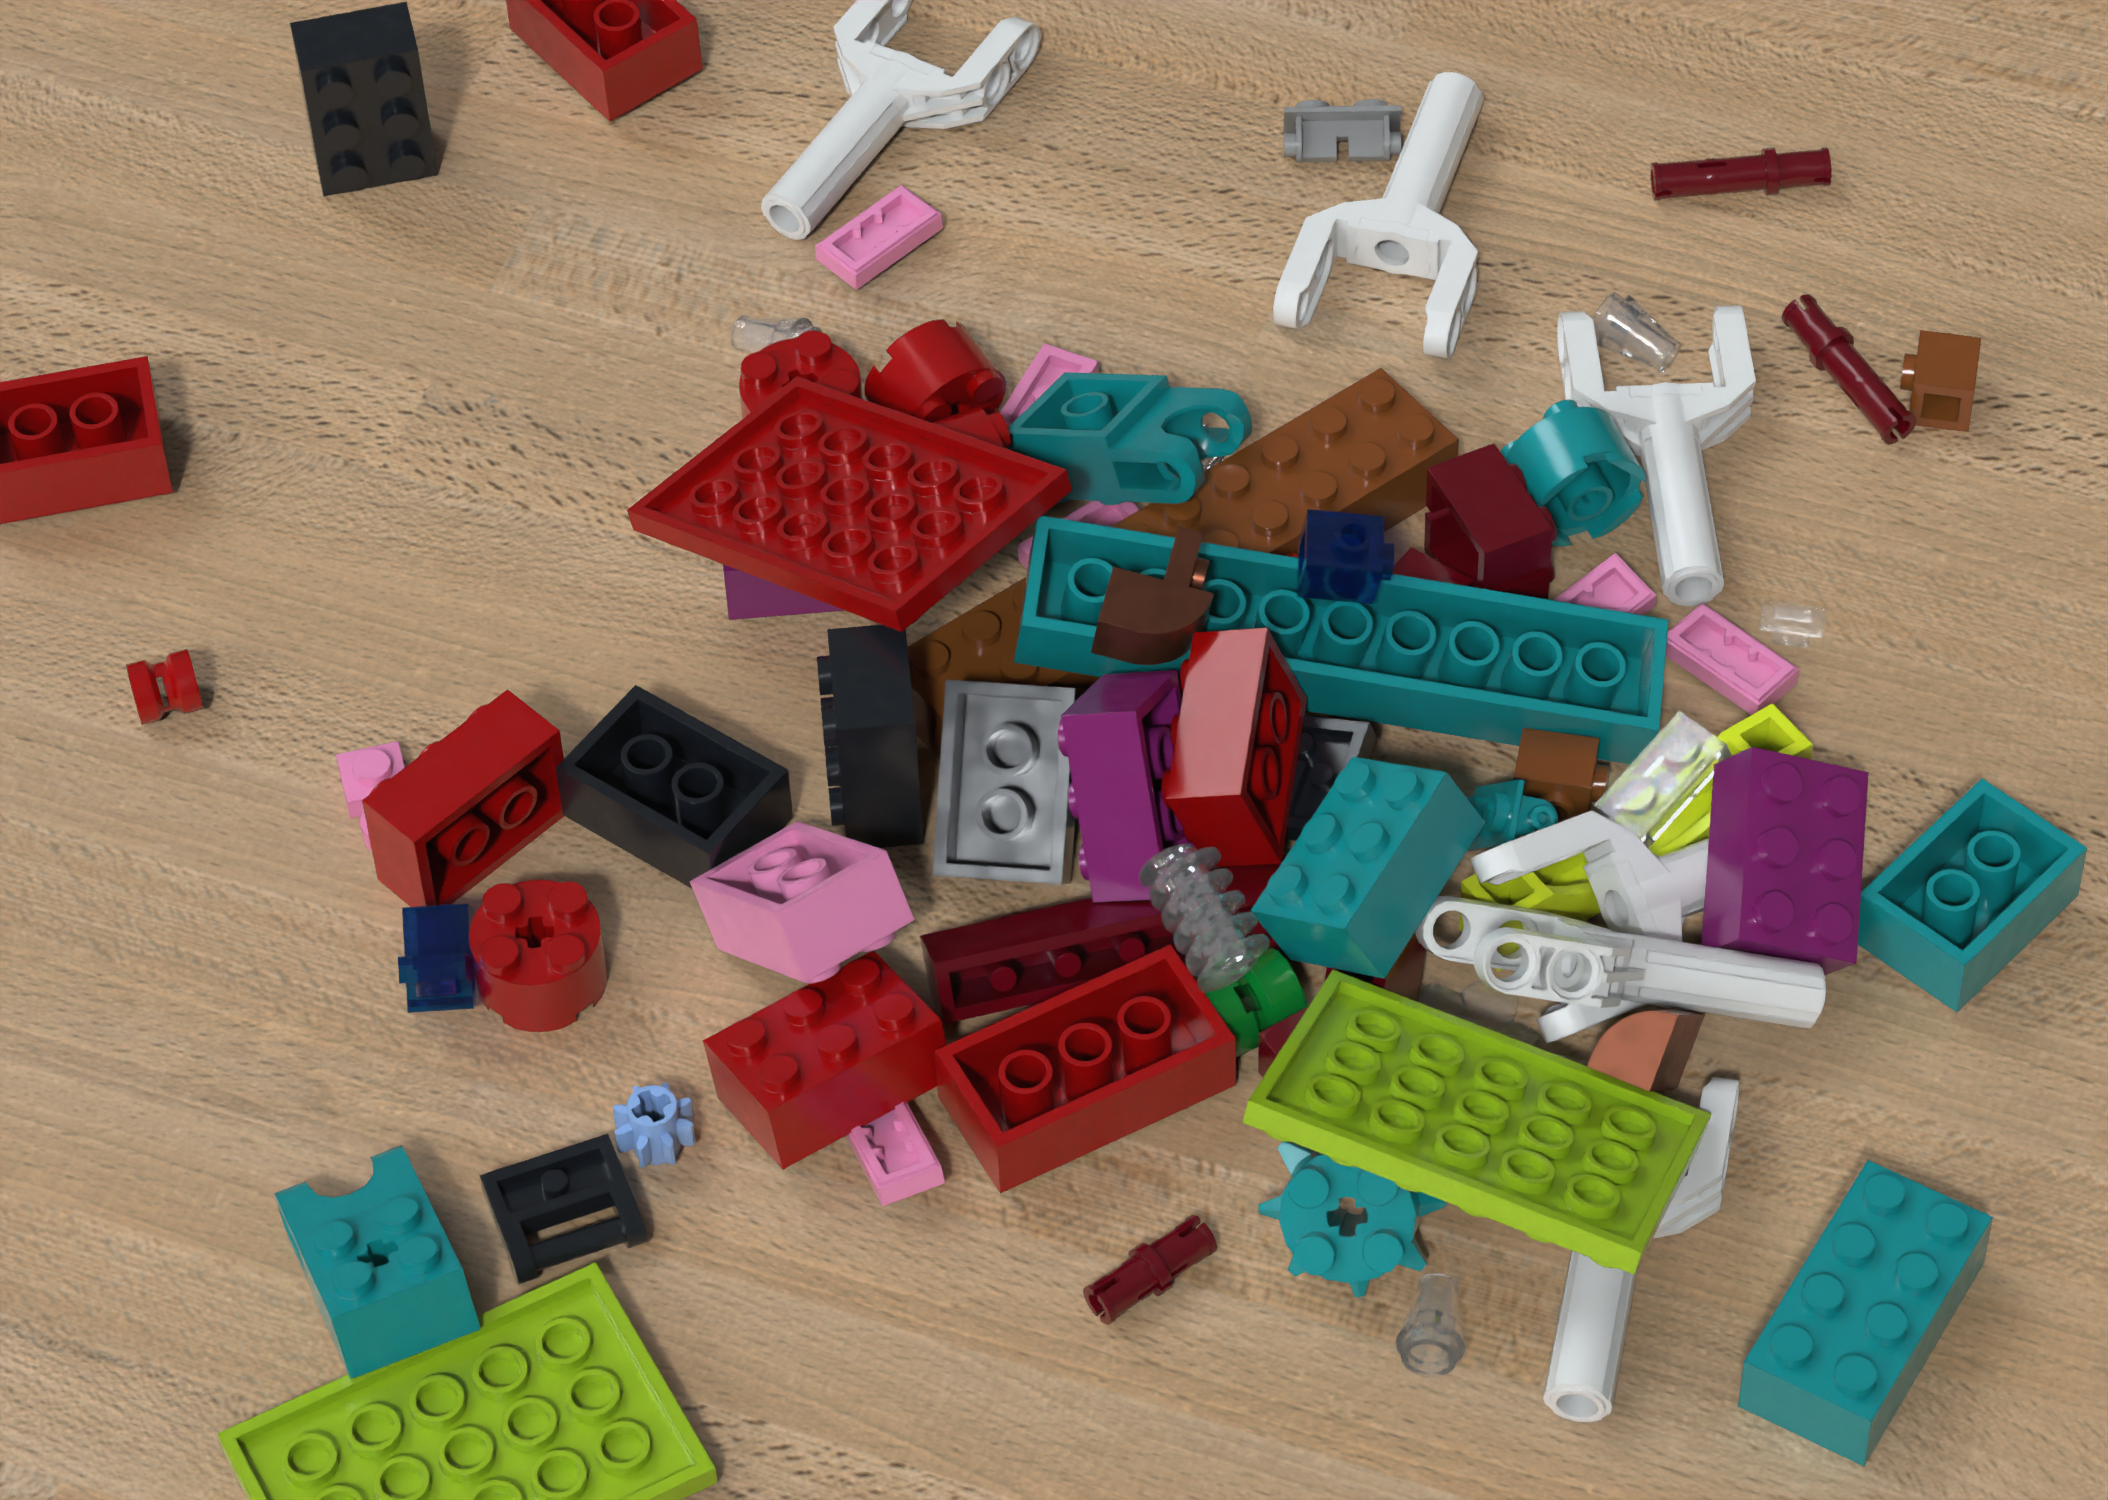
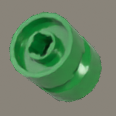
[1197,948,1308,1057]

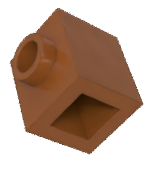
[1900,330,1981,432]
[1514,728,1609,823]

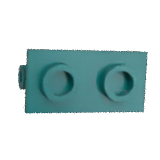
[1467,779,1558,852]

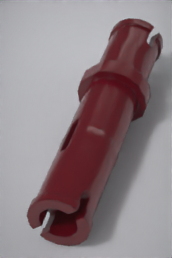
[1650,147,1832,201]
[1781,294,1917,444]

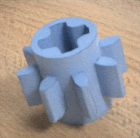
[613,1083,696,1168]

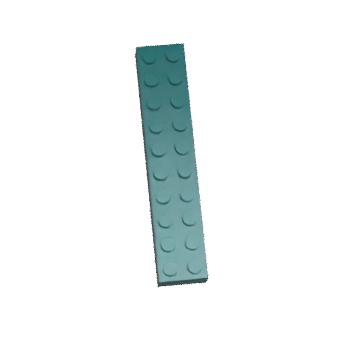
[1013,516,1669,767]

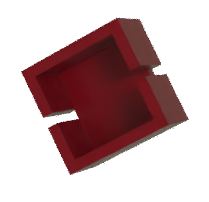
[1424,443,1557,600]

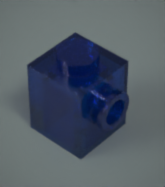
[1297,509,1394,604]

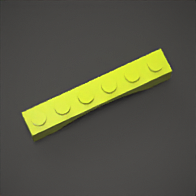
[1459,703,1813,972]

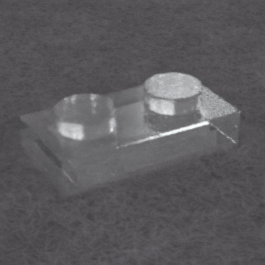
[1594,710,1732,849]

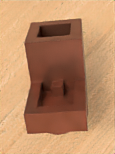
[1091,526,1214,665]

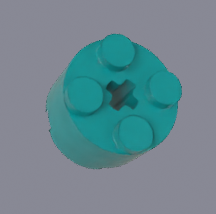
[1500,399,1646,547]

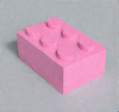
[689,821,914,983]

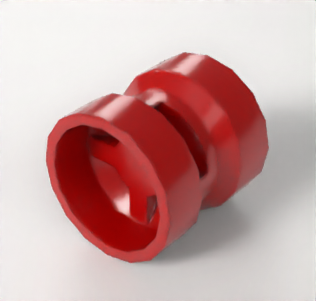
[126,649,203,725]

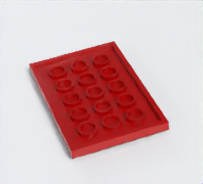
[627,376,1072,632]

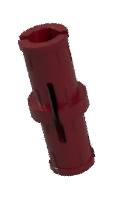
[1083,1215,1218,1325]

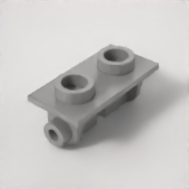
[1283,99,1401,162]

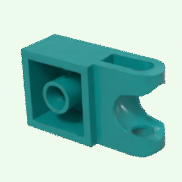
[1007,372,1252,505]
[274,1145,481,1379]

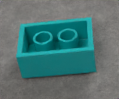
[1250,757,1485,979]
[1858,778,2087,1012]

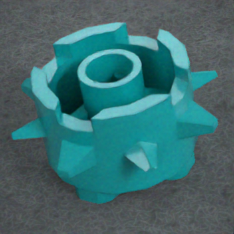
[1258,1141,1447,1297]

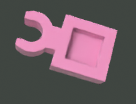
[336,741,405,850]

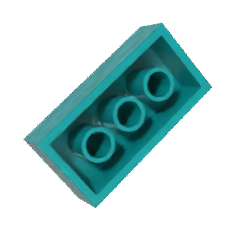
[1738,1160,1993,1466]

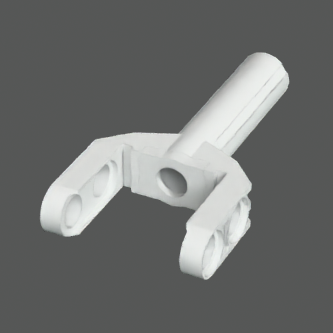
[761,0,1040,240]
[1273,72,1484,360]
[1557,305,1756,606]
[1470,810,1709,1044]
[1415,896,1826,1028]
[1543,1055,1740,1422]

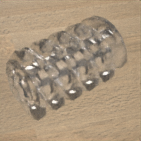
[1139,844,1270,993]

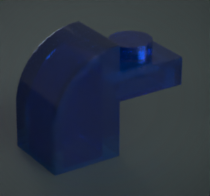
[398,904,477,1013]

